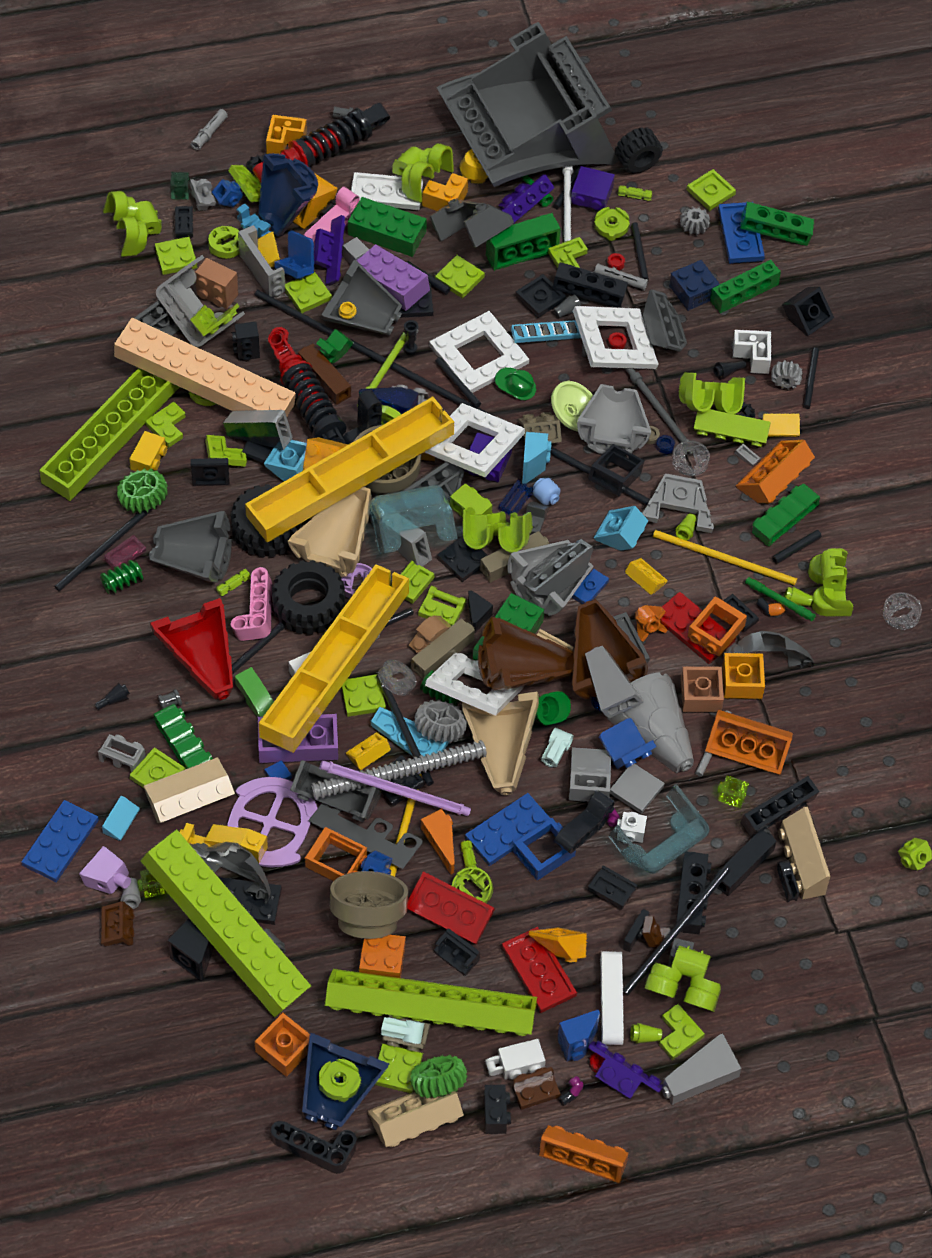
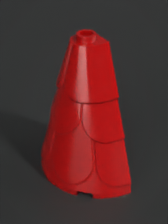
[150,598,233,700]

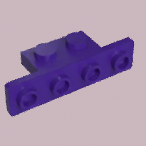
[498,174,554,224]
[314,215,345,285]
[588,1041,664,1099]

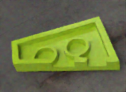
[228,165,261,202]

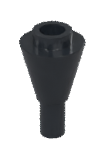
[713,361,746,380]
[95,683,130,710]

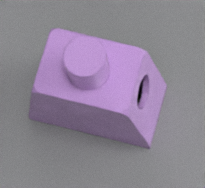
[79,846,131,894]

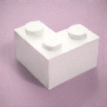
[733,330,771,374]

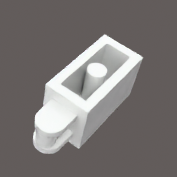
[485,1039,545,1080]

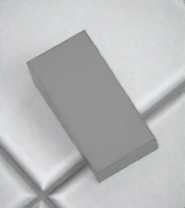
[734,444,760,467]

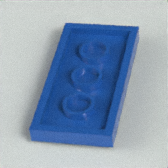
[718,202,765,263]
[465,793,551,866]
[21,800,99,883]

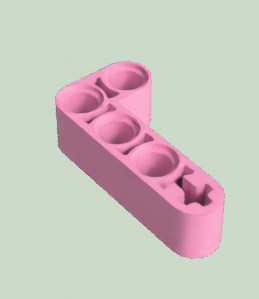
[304,187,360,246]
[231,567,272,641]

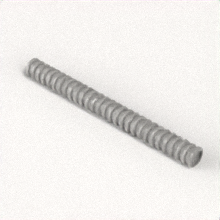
[311,740,487,800]

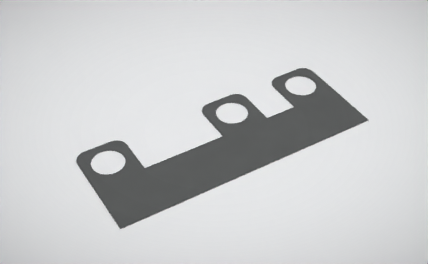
[308,803,422,869]

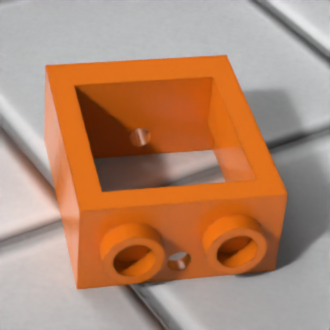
[688,596,747,657]
[305,827,367,881]

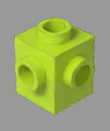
[898,838,932,870]

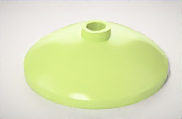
[551,381,593,431]

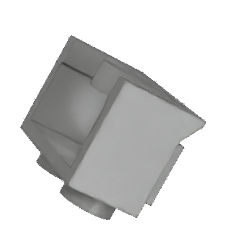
[98,734,146,773]

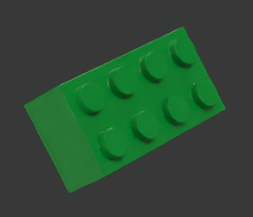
[348,197,427,257]
[486,213,561,271]
[473,593,544,661]

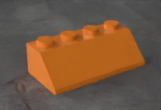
[736,440,815,503]
[705,710,793,775]
[539,1125,629,1183]

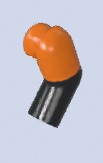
[756,598,785,616]

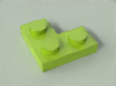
[548,237,588,268]
[145,402,186,448]
[205,435,247,466]
[659,1004,705,1060]

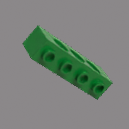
[740,202,814,246]
[710,260,781,314]

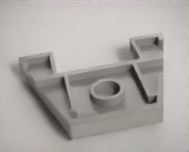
[642,473,714,533]

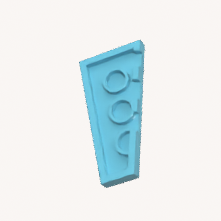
[371,707,448,757]

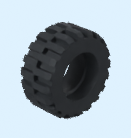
[231,484,303,557]
[272,560,345,635]

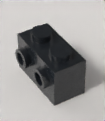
[232,322,260,361]
[484,1085,511,1134]

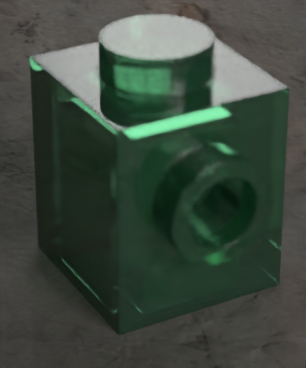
[170,172,190,200]

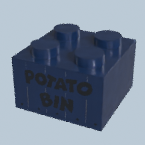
[669,260,720,311]

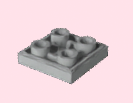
[610,764,665,814]

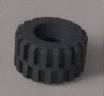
[615,127,663,174]

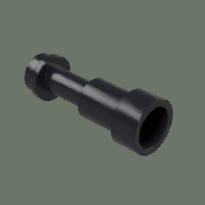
[404,320,419,355]

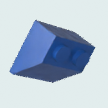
[558,1010,600,1061]

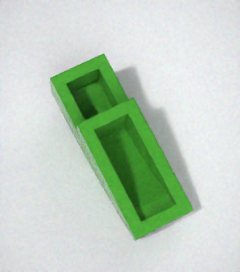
[235,667,274,718]

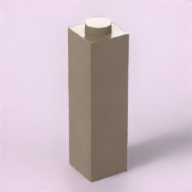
[480,531,549,583]
[411,618,475,679]

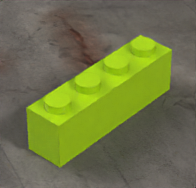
[694,409,771,447]

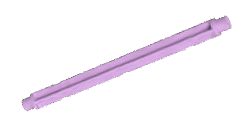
[319,760,471,816]

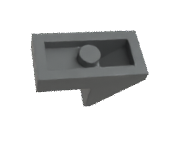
[526,501,549,535]

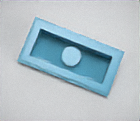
[102,796,140,841]

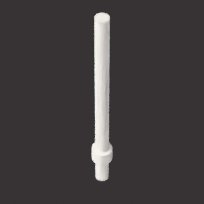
[562,166,573,242]

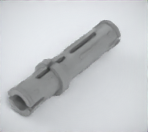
[191,109,228,150]
[594,263,648,291]

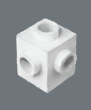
[616,812,647,843]

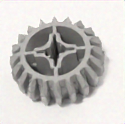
[414,700,467,744]

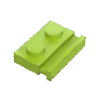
[391,561,435,604]

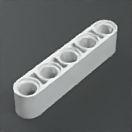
[601,951,623,1045]

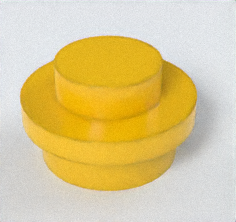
[339,302,357,319]

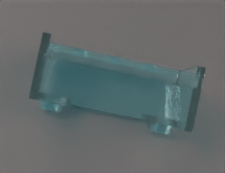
[608,784,709,873]

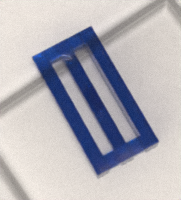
[498,480,534,515]

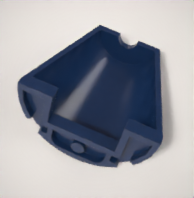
[259,154,318,237]
[302,1033,389,1131]

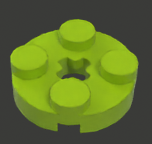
[594,207,630,241]
[318,1059,361,1102]

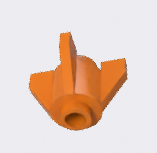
[635,605,668,642]

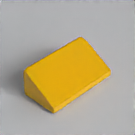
[258,232,280,268]
[762,414,800,436]
[625,558,668,595]
[346,732,391,770]

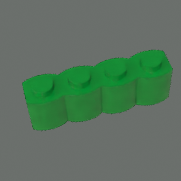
[752,484,820,547]
[153,704,213,770]

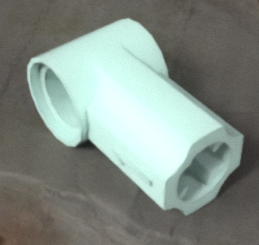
[541,728,574,768]
[381,1017,425,1044]

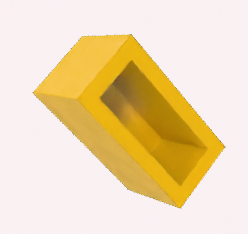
[130,431,168,471]

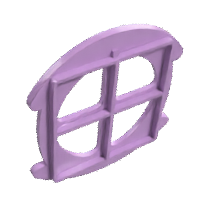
[227,777,318,867]

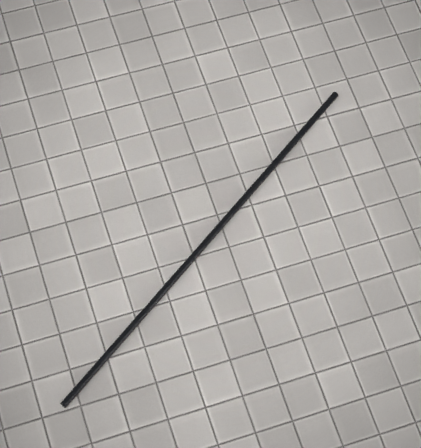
[254,290,650,505]

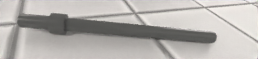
[624,368,689,446]

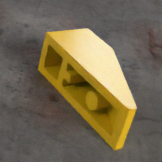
[204,824,268,863]

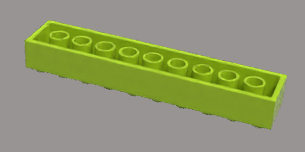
[39,368,179,501]
[140,829,311,1017]
[325,969,537,1036]

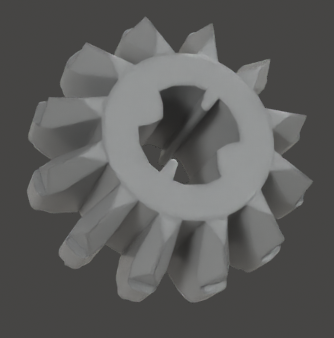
[680,206,710,236]
[771,360,802,390]

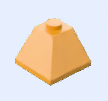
[529,927,587,962]

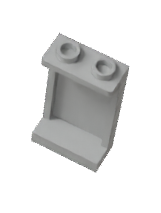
[238,225,285,297]

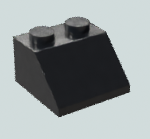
[782,287,834,336]

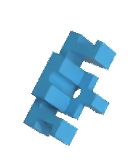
[237,204,271,238]

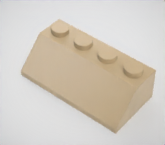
[143,757,235,823]
[778,807,830,899]
[367,1091,464,1147]

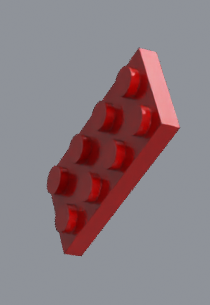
[660,592,736,664]
[407,871,495,945]
[502,927,577,1013]

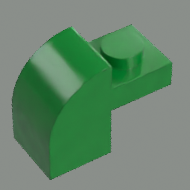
[316,329,354,363]

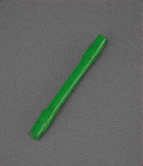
[745,577,816,621]

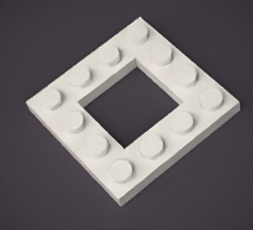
[573,306,658,369]
[429,311,529,393]
[425,403,525,477]
[425,652,524,716]

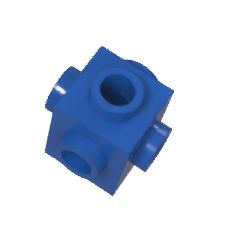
[212,179,244,207]
[361,850,393,875]

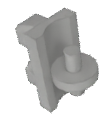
[189,179,216,210]

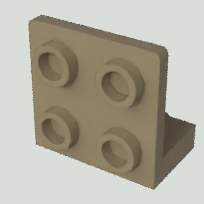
[518,412,562,445]

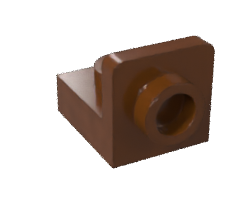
[642,916,671,947]

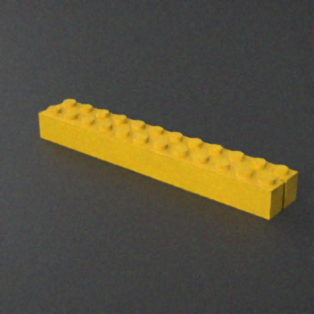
[245,397,454,542]
[258,564,409,753]

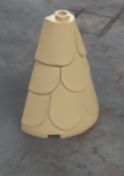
[288,487,372,577]
[462,692,539,795]

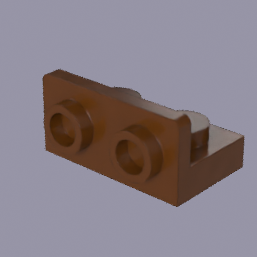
[101,901,135,947]
[512,1067,561,1110]

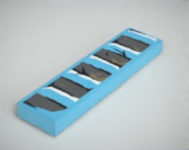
[511,320,581,343]

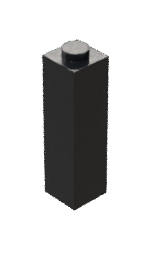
[714,829,777,896]

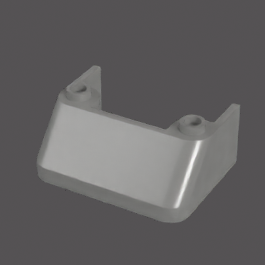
[156,255,245,347]

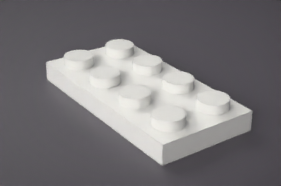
[351,172,423,210]

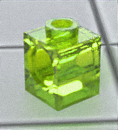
[717,775,749,808]
[137,870,167,898]

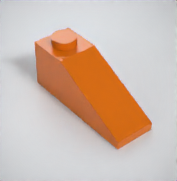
[421,809,455,875]

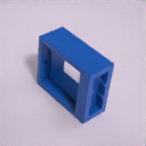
[513,818,576,881]

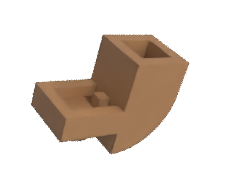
[409,615,451,653]

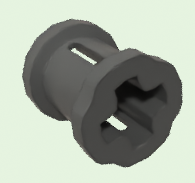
[158,689,182,709]

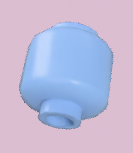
[533,478,560,505]

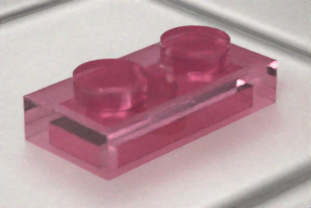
[104,535,146,569]

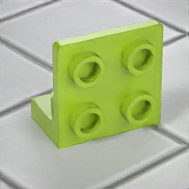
[190,303,239,336]

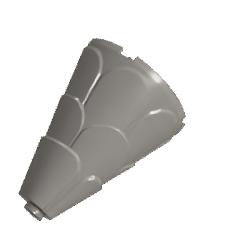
[604,672,694,773]

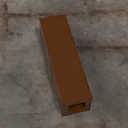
[298,343,351,405]

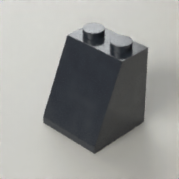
[168,918,214,981]

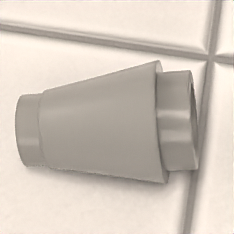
[121,878,141,909]

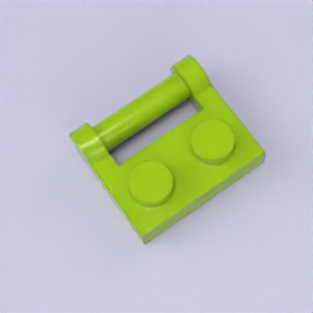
[418,586,467,626]

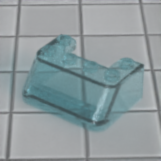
[370,485,458,553]

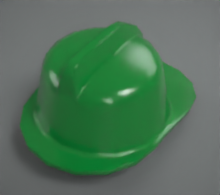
[495,367,536,400]
[535,691,571,725]

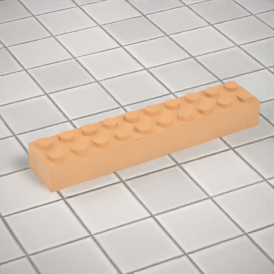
[114,318,296,417]

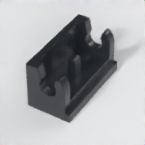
[434,928,480,976]

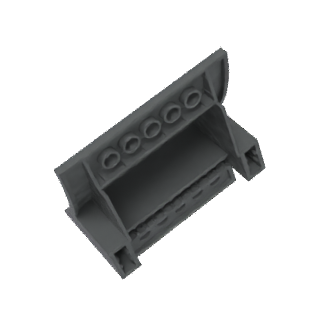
[436,21,619,187]

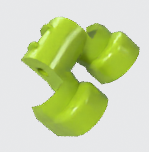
[392,144,454,202]
[103,191,162,257]
[679,373,745,414]
[463,507,533,552]
[808,548,853,616]
[644,945,721,1012]

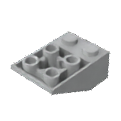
[569,747,611,802]

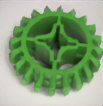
[117,468,168,514]
[410,1055,467,1098]

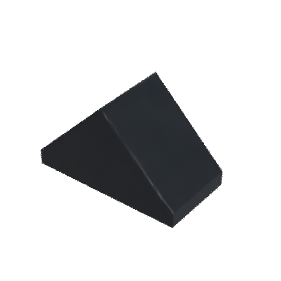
[468,590,493,633]

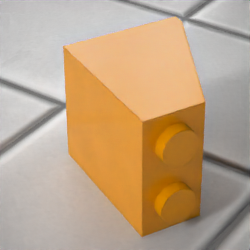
[293,173,338,229]

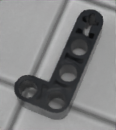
[343,389,382,445]
[554,790,615,854]
[271,1121,357,1174]

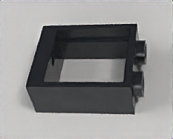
[588,444,645,497]

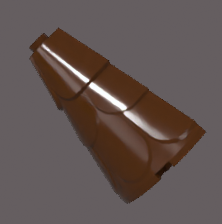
[572,599,648,700]
[478,617,574,690]

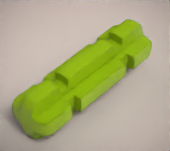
[618,185,652,201]
[216,569,251,596]
[461,840,478,876]

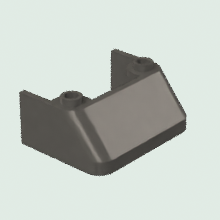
[429,199,514,247]
[290,760,382,822]

